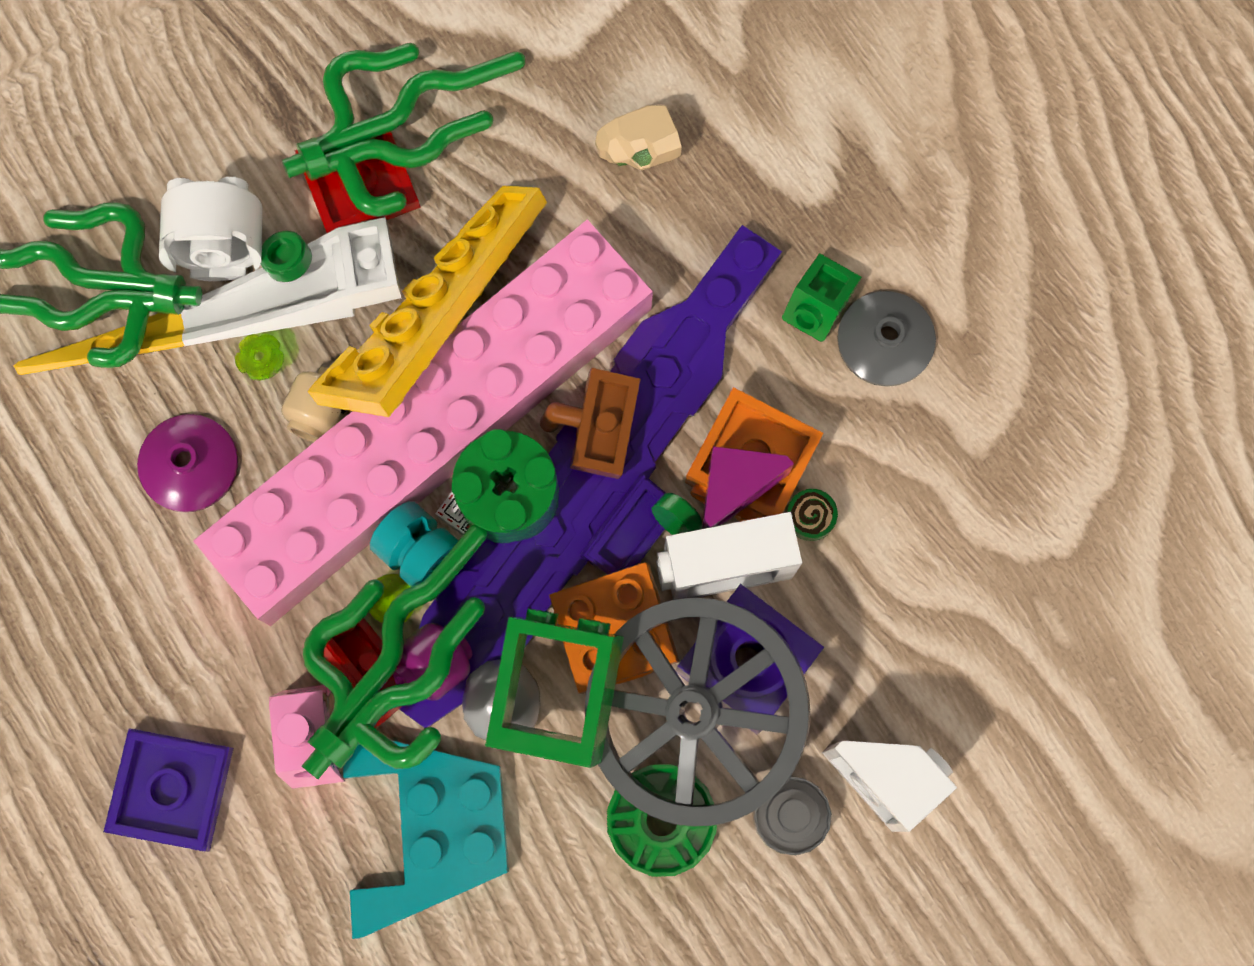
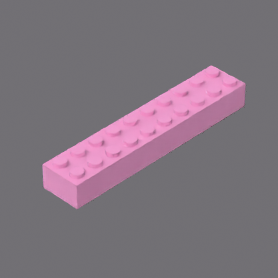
[193,219,653,626]

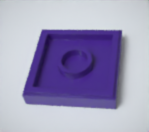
[103,728,234,852]

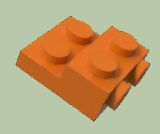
[685,387,824,522]

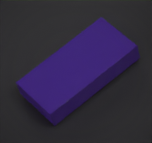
[579,475,666,575]

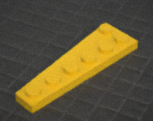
[308,186,547,417]

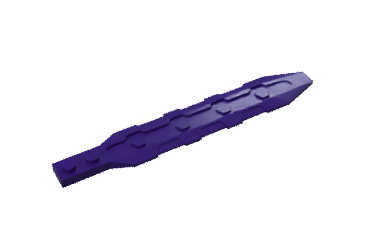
[399,225,782,728]

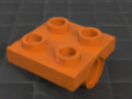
[549,562,680,694]

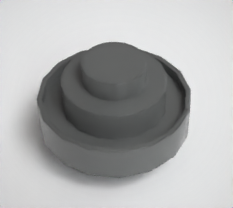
[753,777,832,856]

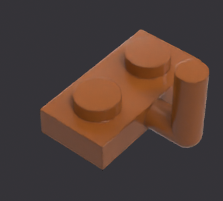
[540,368,640,479]

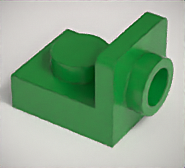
[782,253,862,342]

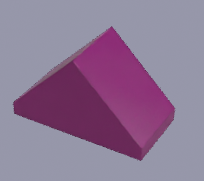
[702,446,794,529]

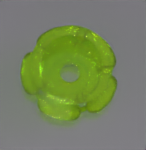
[235,333,284,381]

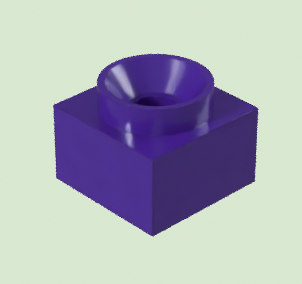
[676,583,824,735]

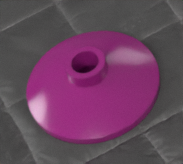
[137,414,238,512]

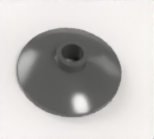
[837,291,936,386]

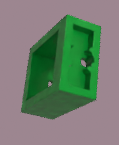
[485,608,624,768]

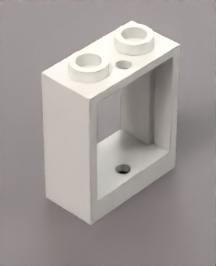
[656,512,802,600]

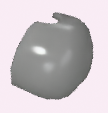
[462,660,540,740]

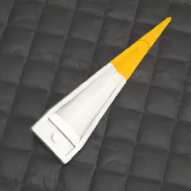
[13,217,401,375]

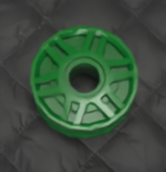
[607,764,717,877]

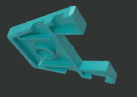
[343,741,509,939]

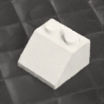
[822,741,957,832]

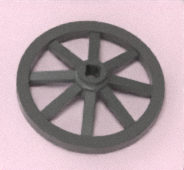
[585,598,811,826]

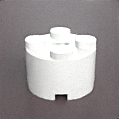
[159,177,262,281]

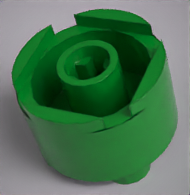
[452,429,559,543]

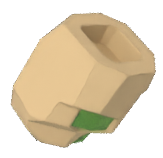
[595,105,682,171]

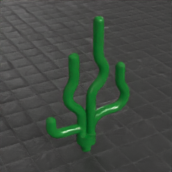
[282,42,526,217]
[0,202,202,368]
[301,525,487,780]

